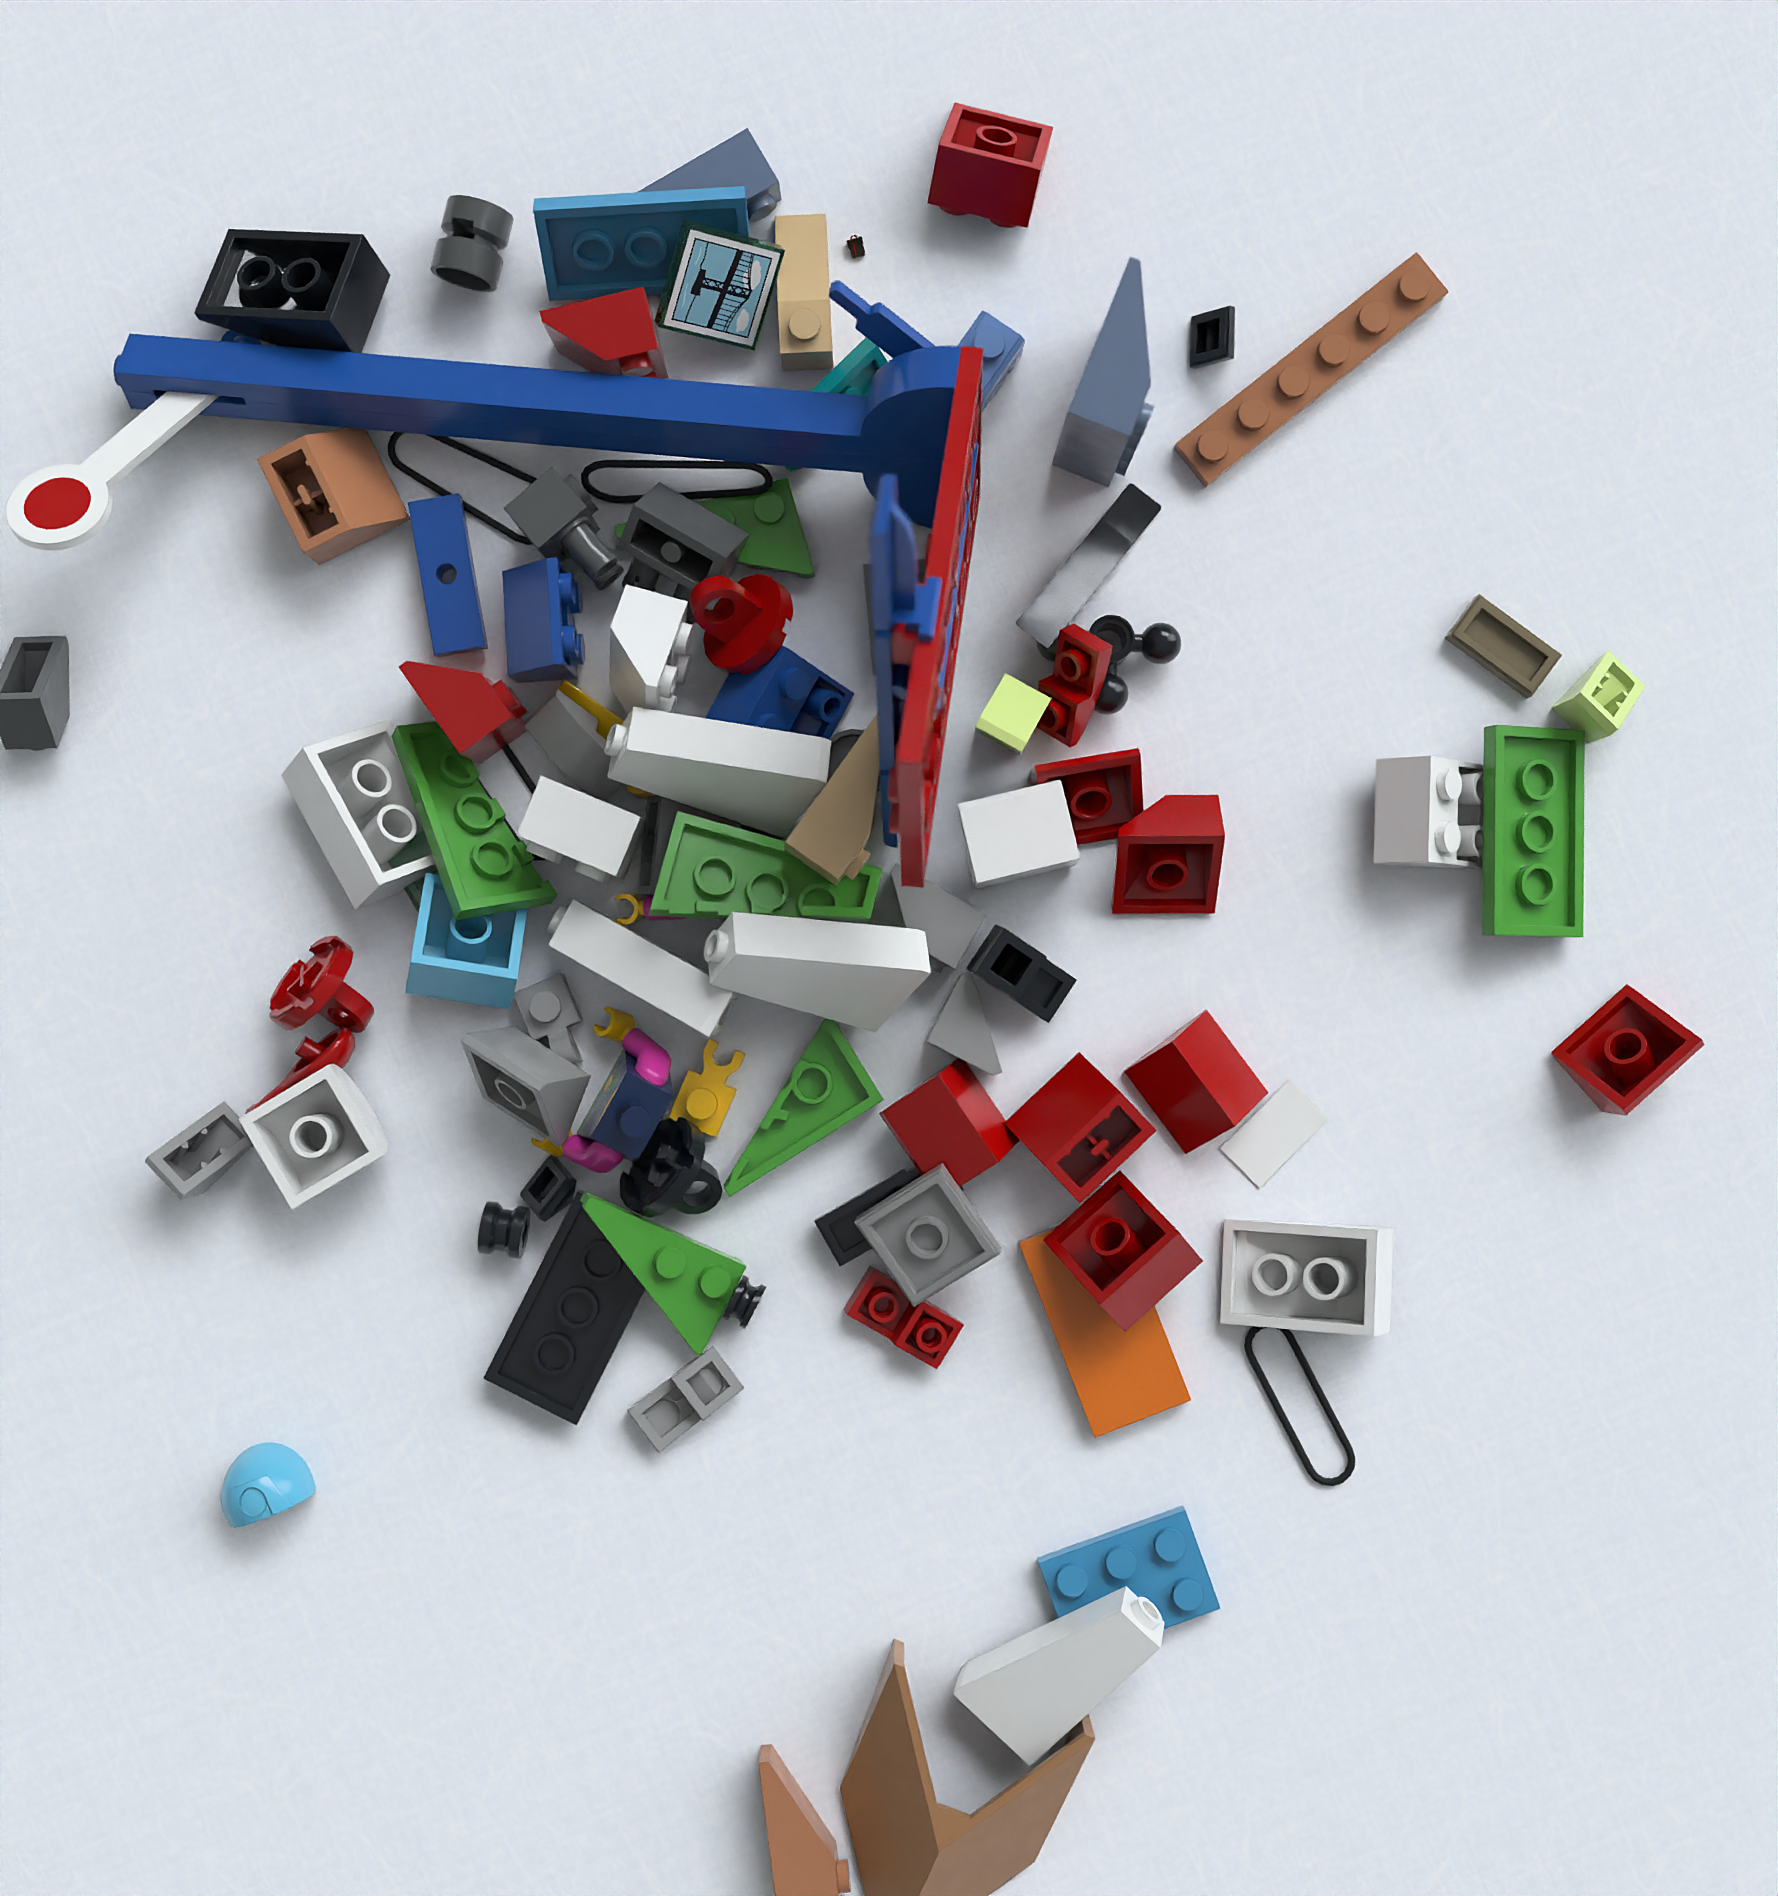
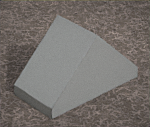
[925,972,1002,1075]
[144,1101,254,1200]

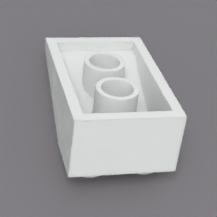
[1220,1219,1393,1337]

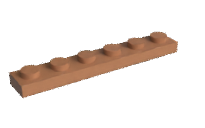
[1174,252,1449,488]

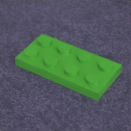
[1482,725,1585,938]

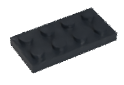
[483,1190,646,1425]

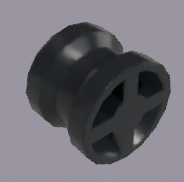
[477,1201,531,1259]

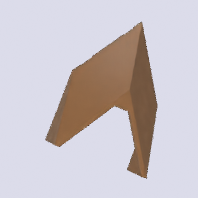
[840,1639,1095,1896]

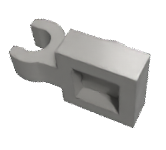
[514,973,583,1064]

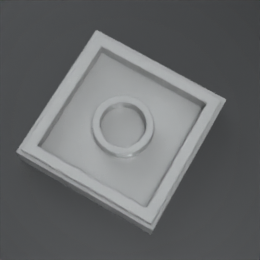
[854,1163,1002,1307]

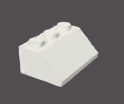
[281,719,438,910]

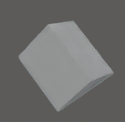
[460,1027,591,1147]

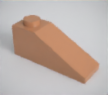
[758,1744,851,1896]

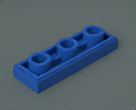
[408,493,488,657]

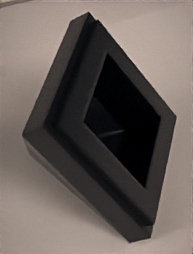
[1190,306,1235,369]
[520,1155,577,1222]

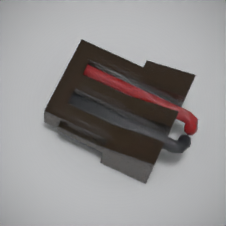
[846,235,865,259]

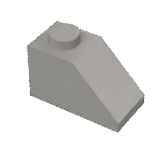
[891,863,987,973]

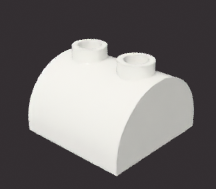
[238,1064,388,1210]

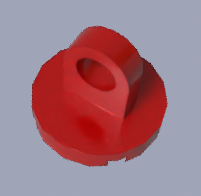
[689,574,793,675]
[269,936,374,1033]

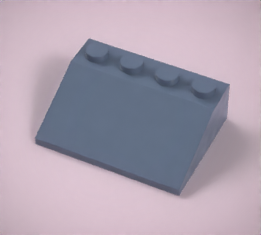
[1052,256,1154,487]

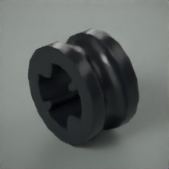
[722,1275,766,1329]

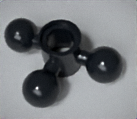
[1036,615,1181,715]

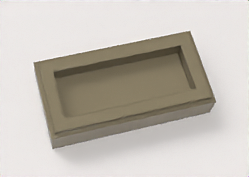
[1445,594,1562,699]

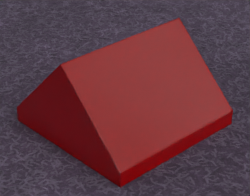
[1030,748,1144,845]
[1551,984,1705,1116]
[1123,1010,1269,1154]
[879,1058,1019,1187]

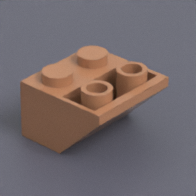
[257,428,411,565]

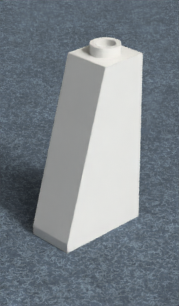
[604,707,831,837]
[547,899,740,1037]
[704,912,931,1032]
[953,1586,1165,1766]

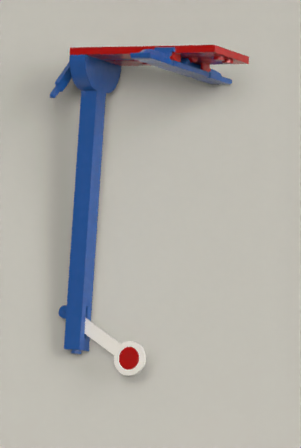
[6,280,983,888]

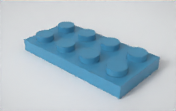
[533,186,751,301]

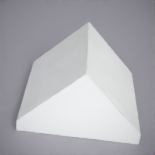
[957,780,1080,889]

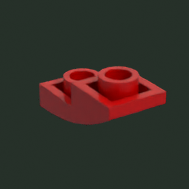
[1036,623,1113,748]
[843,1266,964,1369]

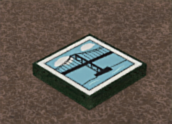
[654,219,785,351]

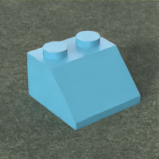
[405,873,527,1010]

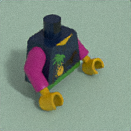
[531,1006,673,1173]

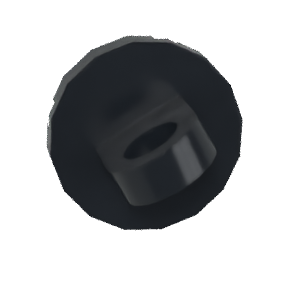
[620,1117,723,1218]

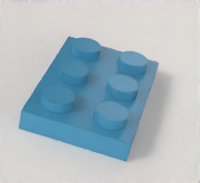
[1037,1505,1221,1629]

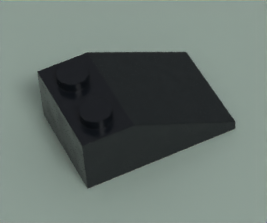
[194,229,391,353]

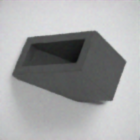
[0,636,70,751]

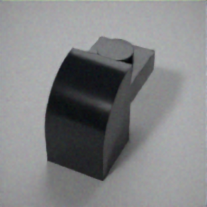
[966,924,1077,1023]

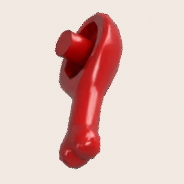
[245,1026,355,1114]

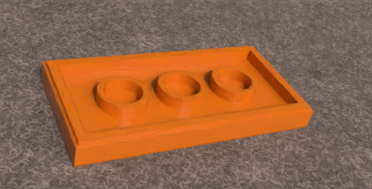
[1018,1226,1191,1438]

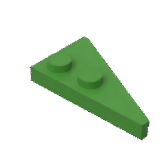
[614,477,815,578]
[724,1018,884,1197]
[580,1191,747,1355]

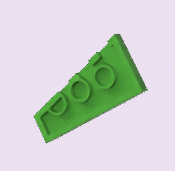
[391,721,558,920]
[648,811,883,924]

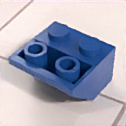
[502,558,585,683]
[705,646,855,740]

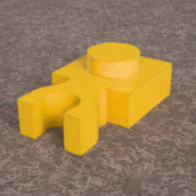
[668,1038,746,1138]

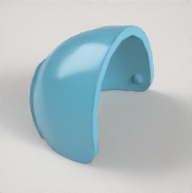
[221,1442,316,1528]

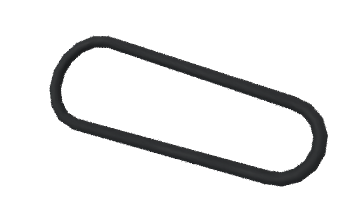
[387,432,537,545]
[581,460,773,504]

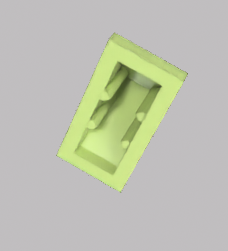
[1551,651,1645,744]
[975,673,1051,755]

